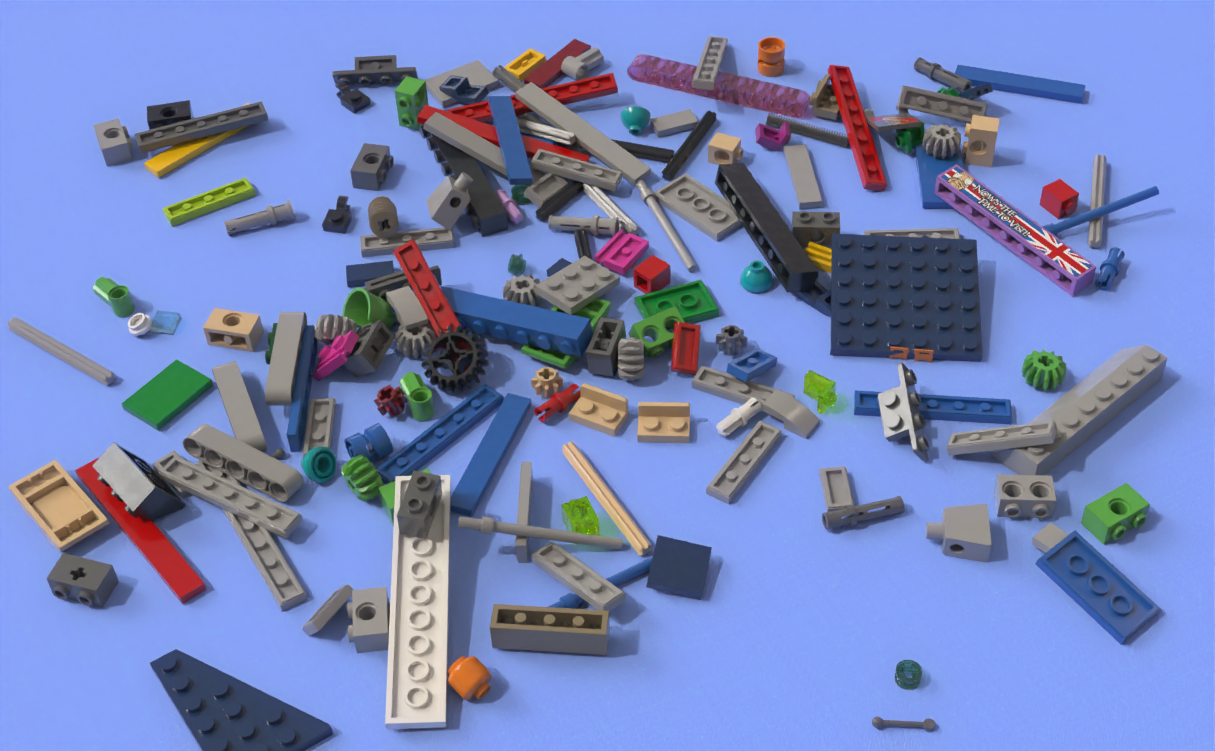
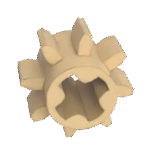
[531,367,563,398]

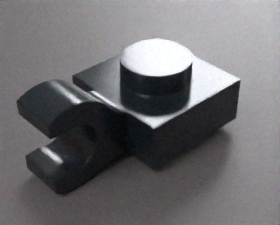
[335,81,371,114]
[322,195,352,234]

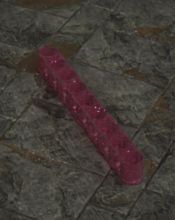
[627,54,810,118]

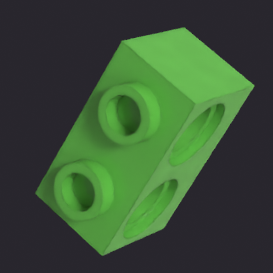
[394,76,429,130]
[628,306,685,358]

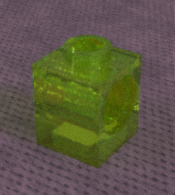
[561,496,600,545]

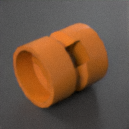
[757,37,785,77]

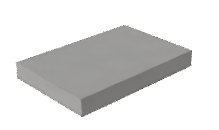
[425,60,499,107]

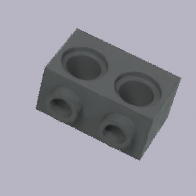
[344,320,395,377]

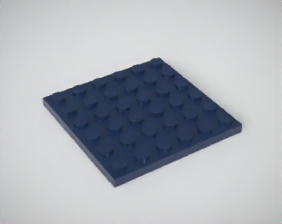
[830,234,982,362]

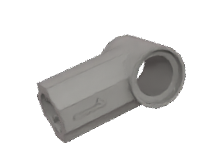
[561,47,604,81]

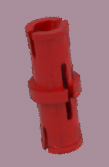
[534,384,581,422]

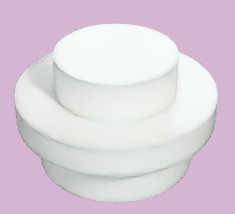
[128,313,152,336]

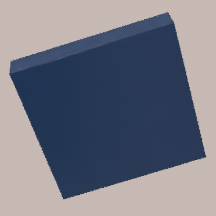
[646,535,712,600]

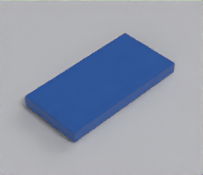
[915,145,964,209]
[1035,530,1161,645]

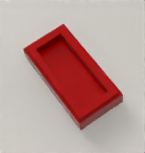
[671,322,701,375]

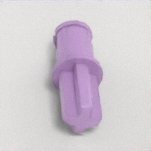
[495,190,523,224]

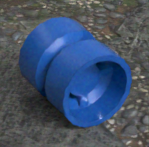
[344,423,393,463]

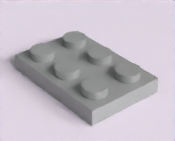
[535,256,620,315]

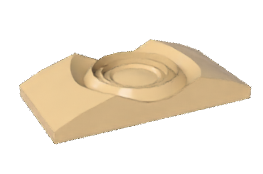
[8,459,109,552]

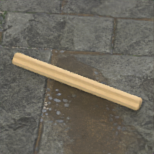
[562,442,651,556]

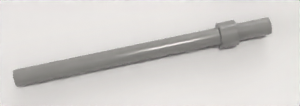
[636,180,697,273]
[458,516,623,550]

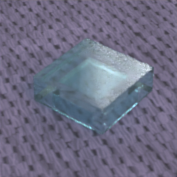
[149,310,182,335]

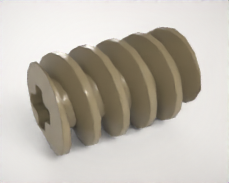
[368,196,399,238]

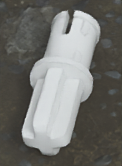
[716,398,762,437]

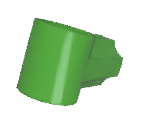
[92,276,135,317]
[399,371,435,421]

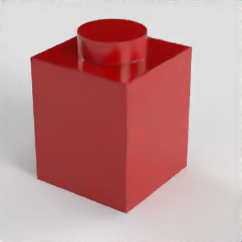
[1039,179,1079,219]
[633,255,670,294]

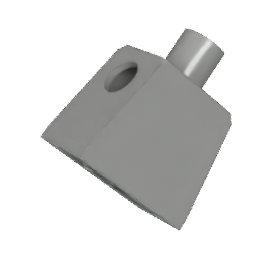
[426,172,473,230]
[925,504,992,563]

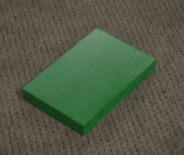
[634,279,719,330]
[121,359,213,431]

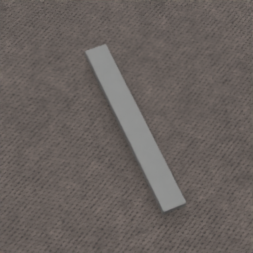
[515,82,651,185]
[196,461,308,611]

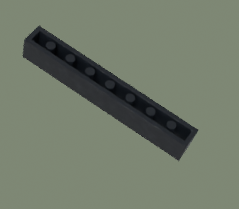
[419,110,508,237]
[715,163,819,293]

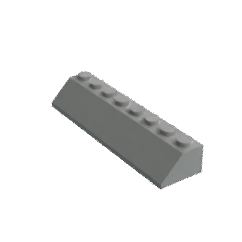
[991,345,1168,475]

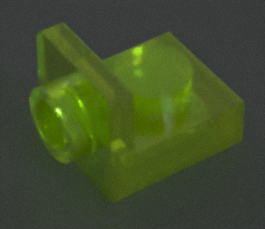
[803,370,837,414]

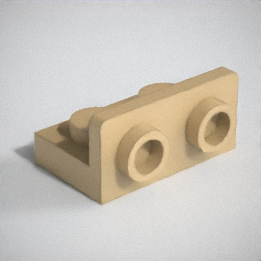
[569,383,629,437]
[637,402,690,443]

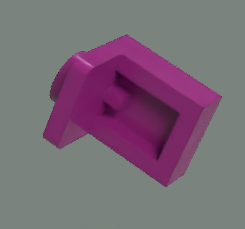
[755,122,791,152]

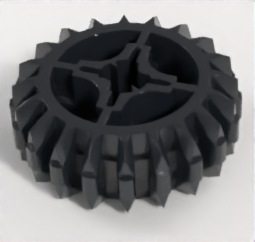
[421,326,489,393]

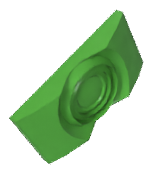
[521,298,611,369]

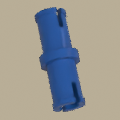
[1095,247,1125,290]

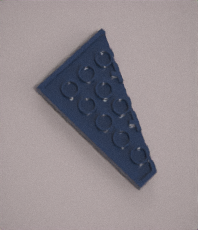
[150,649,333,751]

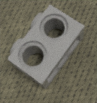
[994,474,1056,519]

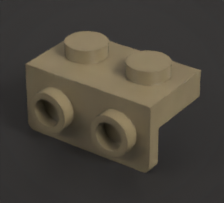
[809,74,840,120]

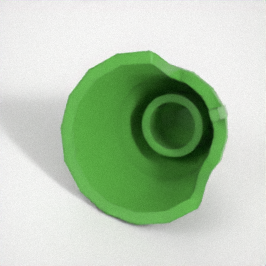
[342,287,397,329]

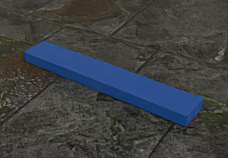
[955,65,1086,103]
[488,96,533,185]
[286,325,319,452]
[377,384,504,484]
[854,390,1012,424]
[450,393,532,517]

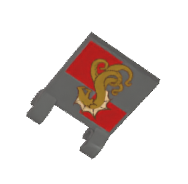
[863,106,922,131]

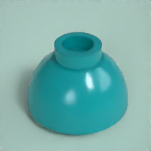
[620,106,651,135]
[740,261,773,293]
[301,446,337,483]

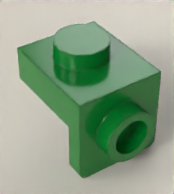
[895,121,924,153]

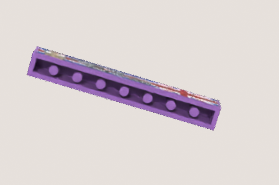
[934,164,1096,297]

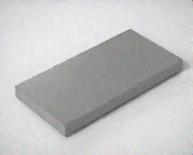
[654,173,742,242]

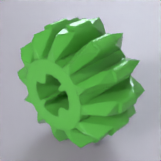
[1021,348,1067,391]
[341,455,384,502]

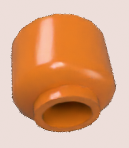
[448,656,491,700]

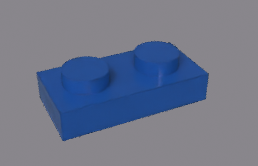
[726,348,777,382]

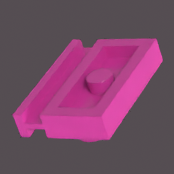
[595,229,649,275]
[311,330,359,381]

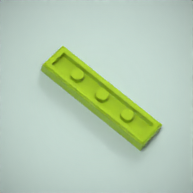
[162,178,256,227]

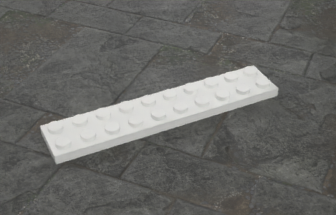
[385,475,451,729]

